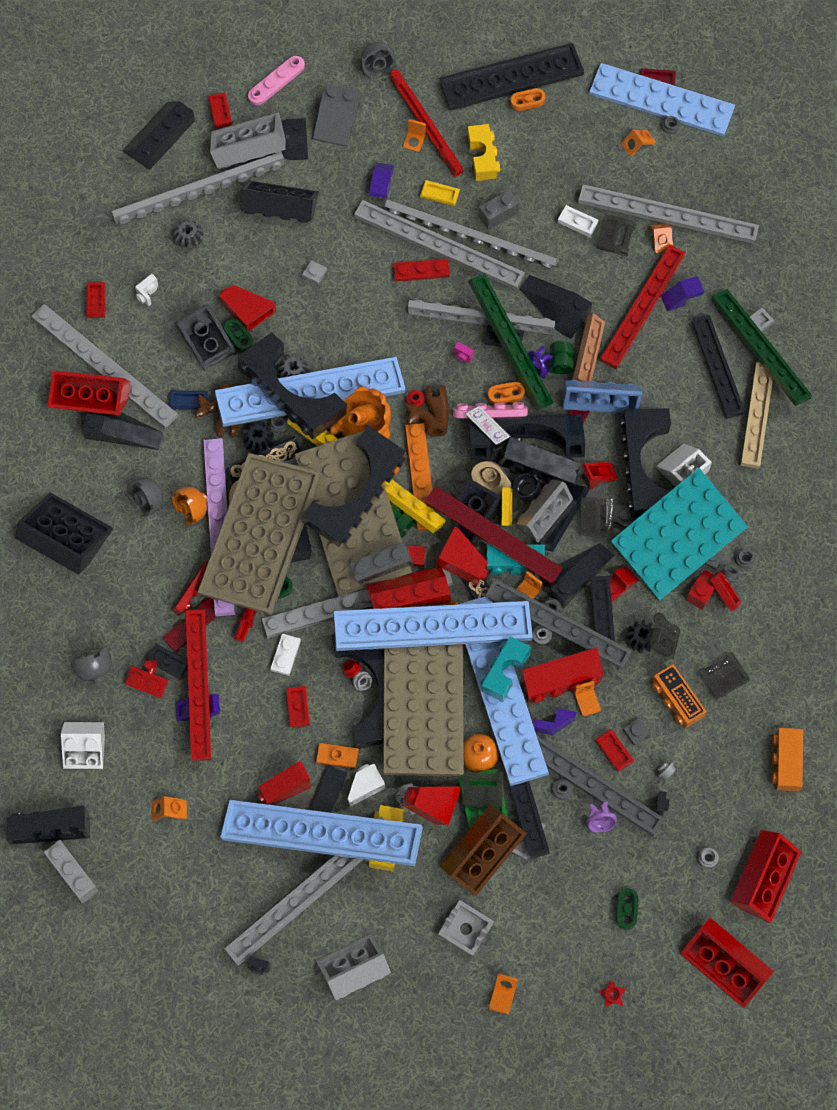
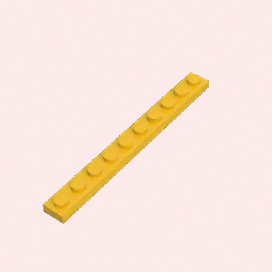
[287,419,446,533]

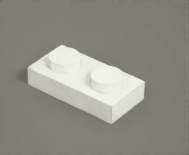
[558,205,598,237]
[271,634,301,676]

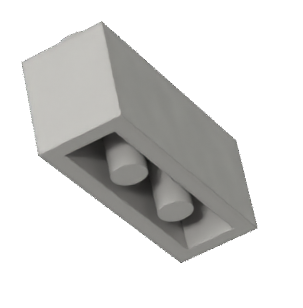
[44,840,98,904]

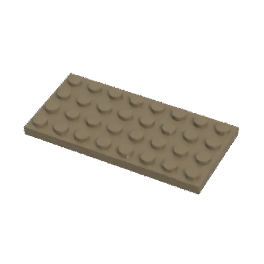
[295,431,412,596]
[198,453,321,615]
[383,644,464,777]

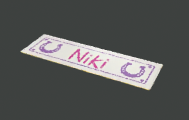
[466,406,510,445]

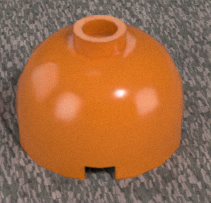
[172,487,208,526]
[463,734,499,773]

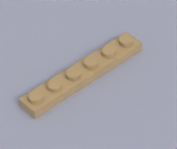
[740,362,773,469]

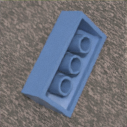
[563,380,642,413]

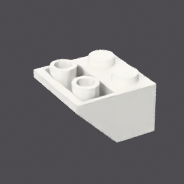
[656,444,712,487]
[61,722,105,769]

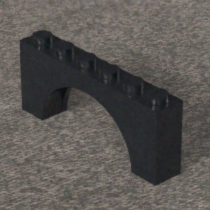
[237,332,347,439]
[620,408,671,518]
[469,415,585,460]
[301,426,406,547]
[331,634,384,749]

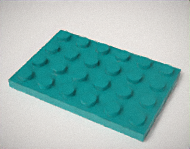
[610,468,748,600]

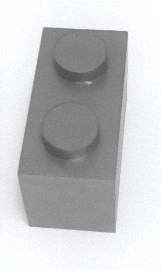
[479,190,519,230]

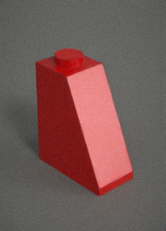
[219,285,276,332]
[436,527,488,585]
[257,761,311,805]
[402,787,461,825]

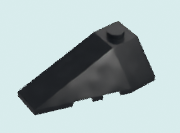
[269,118,308,160]
[520,275,592,339]
[83,412,163,450]
[453,478,502,547]
[539,543,614,608]

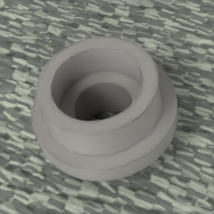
[532,626,552,645]
[353,671,372,691]
[658,762,676,780]
[698,848,719,868]

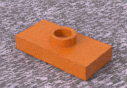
[316,743,359,769]

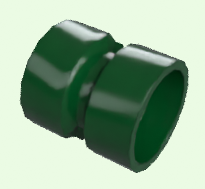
[549,341,574,374]
[391,503,415,538]

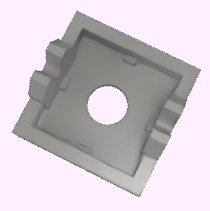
[438,900,494,957]

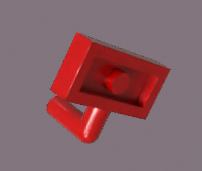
[125,660,169,698]

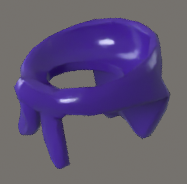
[528,345,552,378]

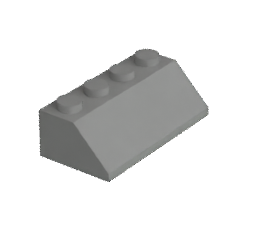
[210,112,286,169]

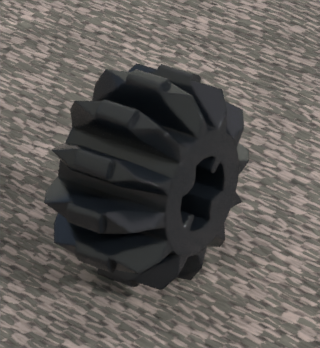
[242,421,274,453]
[626,620,659,653]

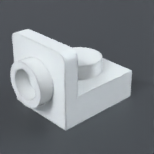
[135,274,158,306]

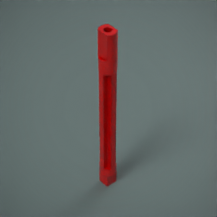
[389,69,464,177]

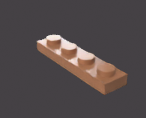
[573,313,605,382]

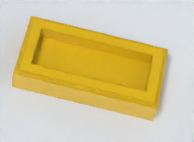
[420,180,460,206]
[502,487,513,526]

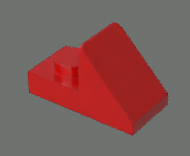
[582,462,618,490]
[610,567,639,602]

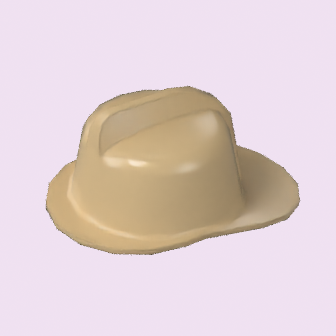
[471,461,511,496]

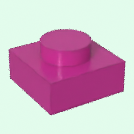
[454,342,474,363]

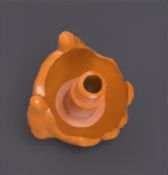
[330,386,391,439]

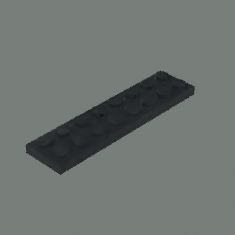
[439,43,584,111]

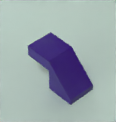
[369,163,394,198]
[661,276,704,311]
[175,694,220,722]
[534,708,577,735]

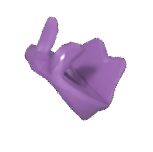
[586,801,617,833]

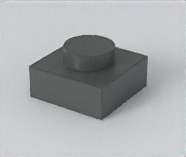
[623,718,651,745]

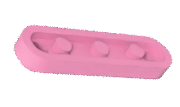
[248,56,305,105]
[453,402,528,418]

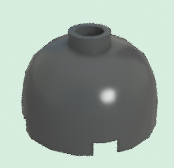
[361,42,397,78]
[127,478,163,517]
[71,649,112,683]

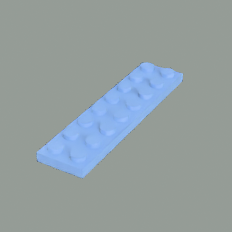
[589,63,735,137]

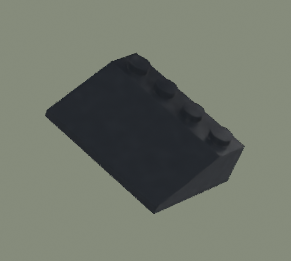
[15,492,113,575]

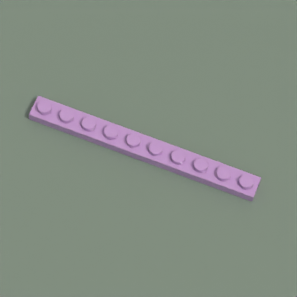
[204,438,235,616]

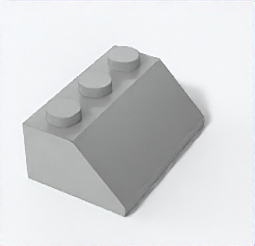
[516,480,573,542]
[316,934,391,1000]

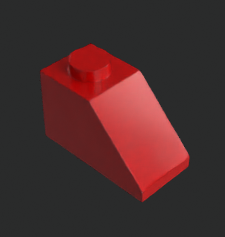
[686,570,716,610]

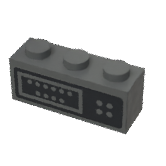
[350,542,414,585]

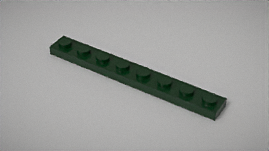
[468,274,554,411]
[711,289,812,406]

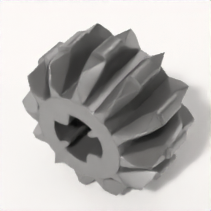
[173,218,204,250]
[278,353,310,378]

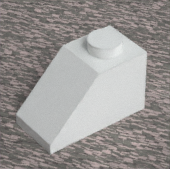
[348,764,385,806]

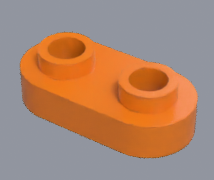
[510,88,546,111]
[488,382,525,405]

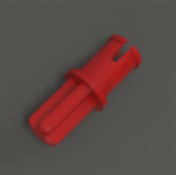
[234,608,257,642]

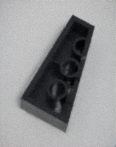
[496,437,580,489]
[7,805,90,845]

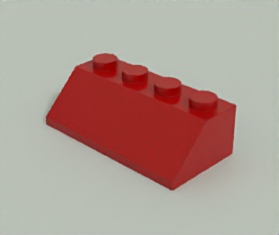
[47,370,131,416]
[366,566,451,609]
[521,647,603,704]
[730,830,802,923]
[680,918,774,1008]

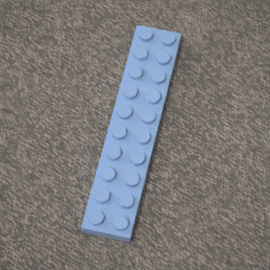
[215,357,406,427]
[458,596,549,786]
[334,601,532,651]
[220,800,423,866]

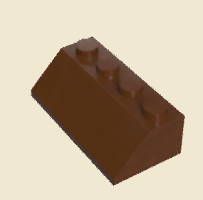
[440,804,527,896]

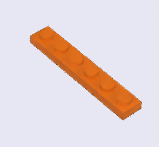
[406,423,435,531]

